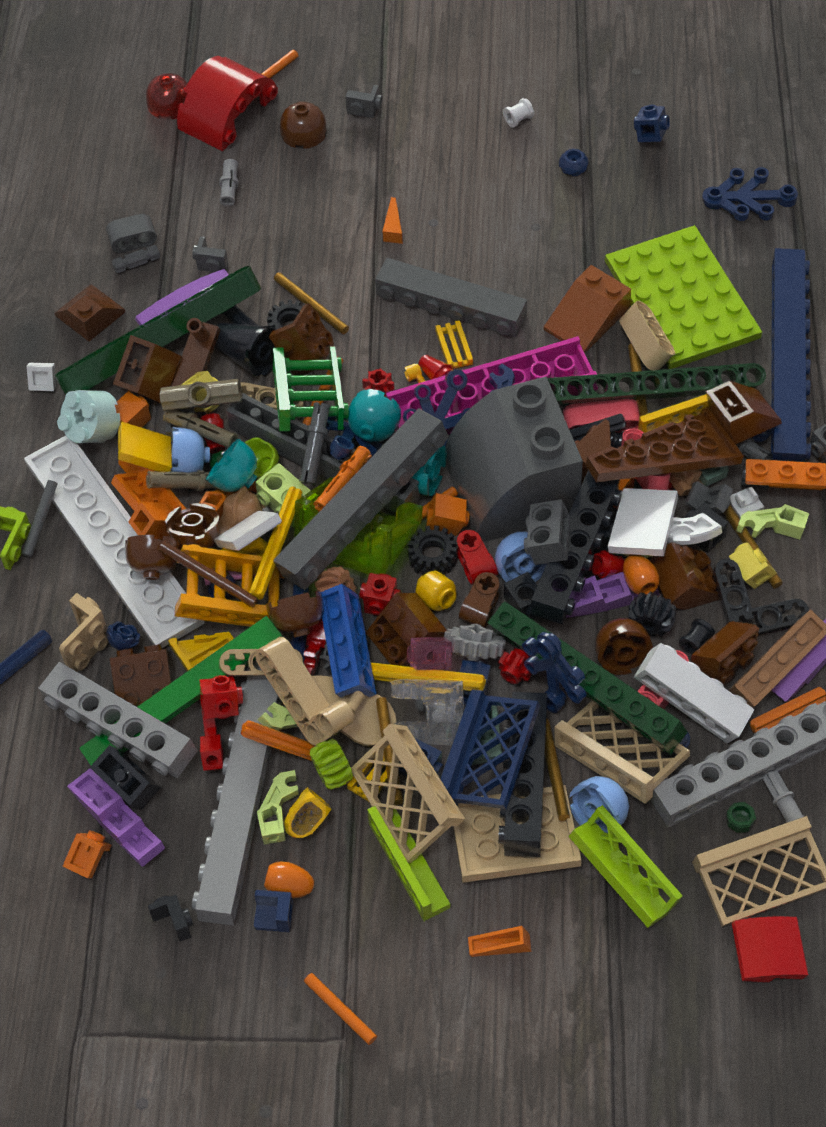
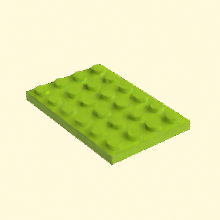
[605,225,762,369]

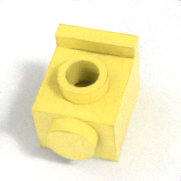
[729,543,777,589]

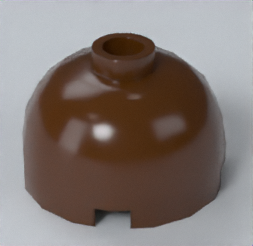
[280,102,327,149]
[165,503,221,550]
[125,535,180,580]
[265,590,324,638]
[595,618,653,675]

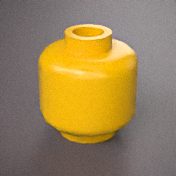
[415,571,456,612]

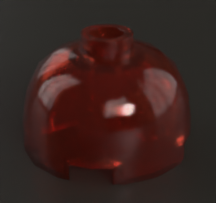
[146,73,188,119]

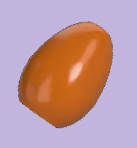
[623,554,659,595]
[264,861,314,898]

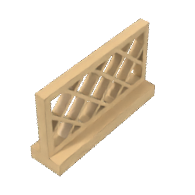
[554,701,690,804]
[351,724,465,863]
[692,816,826,927]

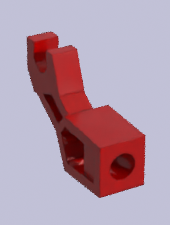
[303,619,327,676]
[200,712,224,771]

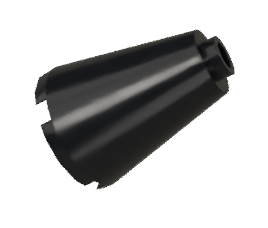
[215,323,277,376]

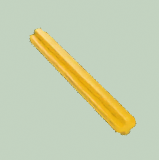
[249,486,303,600]
[371,663,486,691]

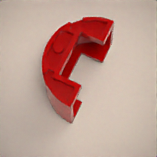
[177,56,278,152]

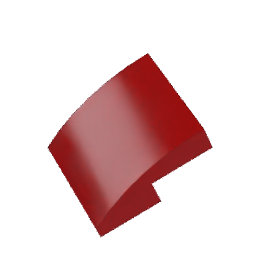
[732,916,808,982]

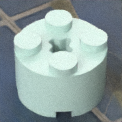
[57,390,120,443]

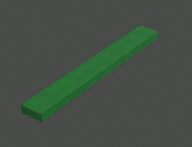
[79,616,283,765]

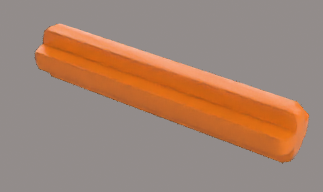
[749,687,826,733]
[241,720,315,761]

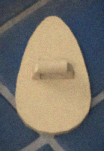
[312,675,396,746]

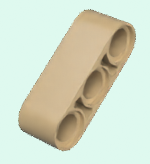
[619,301,675,370]

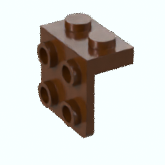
[269,303,334,375]
[110,644,171,707]

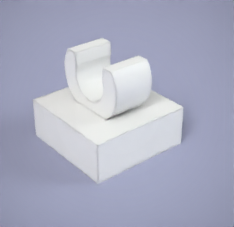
[27,363,56,391]
[730,487,764,518]

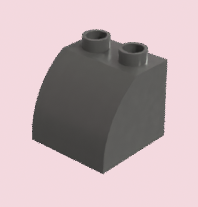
[446,376,583,543]

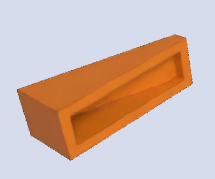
[382,197,403,244]
[468,926,532,957]

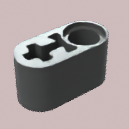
[106,214,157,253]

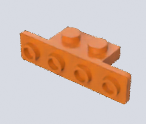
[745,459,826,490]
[111,460,186,512]

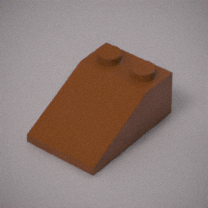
[543,265,632,353]

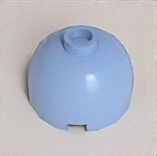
[171,427,210,472]
[495,531,547,582]
[569,776,629,833]

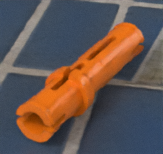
[313,446,372,512]

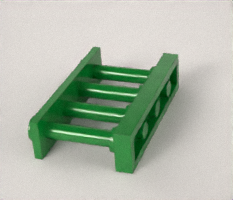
[273,347,349,431]

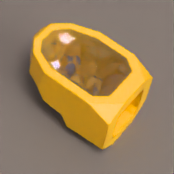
[284,787,331,838]

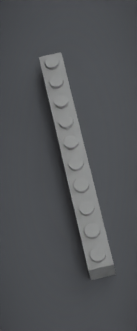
[192,660,282,926]

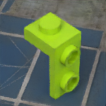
[0,506,31,570]

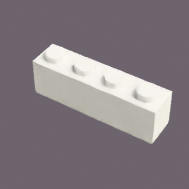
[634,643,754,743]

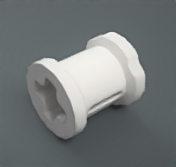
[503,98,534,128]

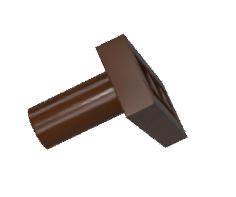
[171,318,221,386]

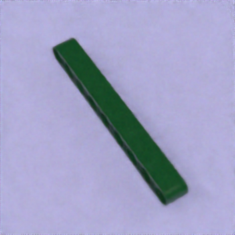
[55,265,262,396]
[547,363,766,406]

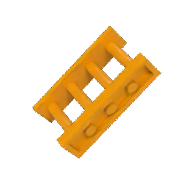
[174,544,285,631]

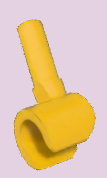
[404,364,425,383]

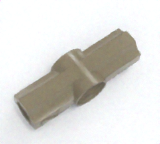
[160,379,243,411]

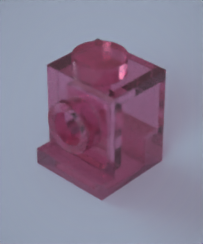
[407,637,452,670]

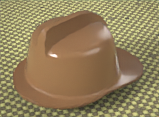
[220,486,265,535]

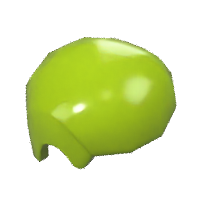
[245,437,280,480]

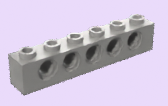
[38,662,198,778]

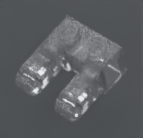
[391,679,464,746]

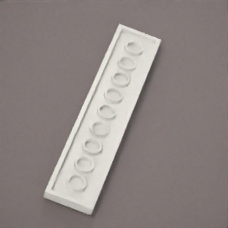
[24,436,205,649]

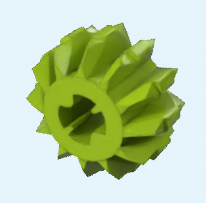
[310,739,353,790]

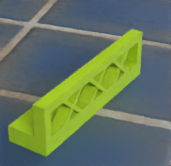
[568,805,683,928]
[367,806,450,921]

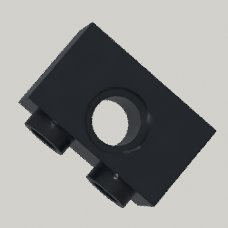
[90,745,161,810]

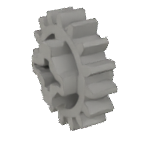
[443,624,506,661]

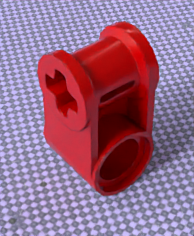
[457,530,498,585]

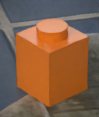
[115,391,151,428]
[426,493,470,536]
[128,502,171,540]

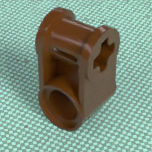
[459,572,500,628]

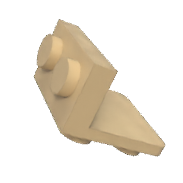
[59,593,108,672]

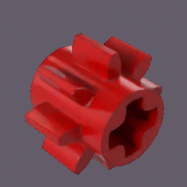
[362,368,395,397]
[498,649,532,684]

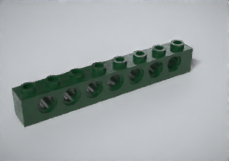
[487,601,687,755]

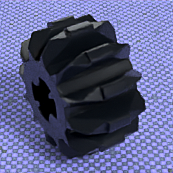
[628,591,676,637]

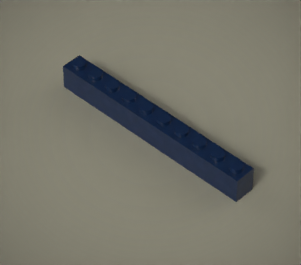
[771,248,811,462]

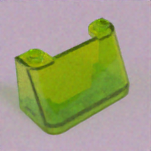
[295,477,423,574]

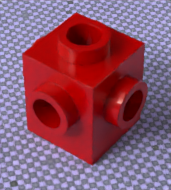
[359,573,401,616]
[199,675,243,719]

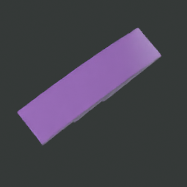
[135,269,229,325]
[555,572,660,618]
[771,619,826,703]
[67,769,165,867]

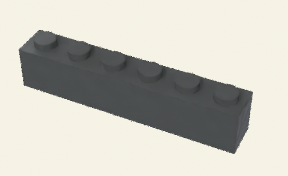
[375,258,527,338]

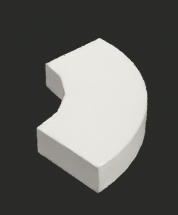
[667,513,722,545]

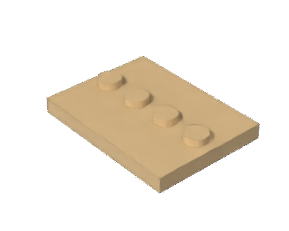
[453,785,581,883]

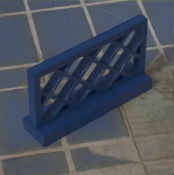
[440,689,541,809]

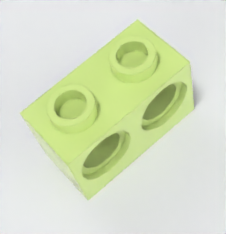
[255,463,316,528]

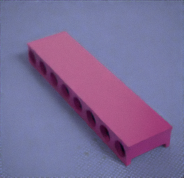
[386,336,598,435]

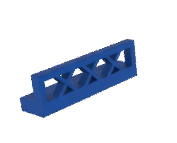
[321,584,377,697]

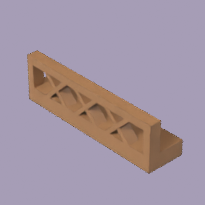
[728,609,826,708]

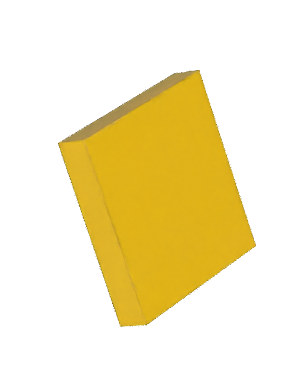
[118,422,172,472]

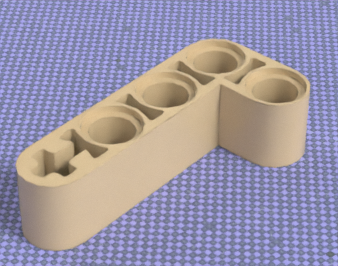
[255,637,354,746]

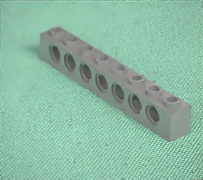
[650,701,826,828]

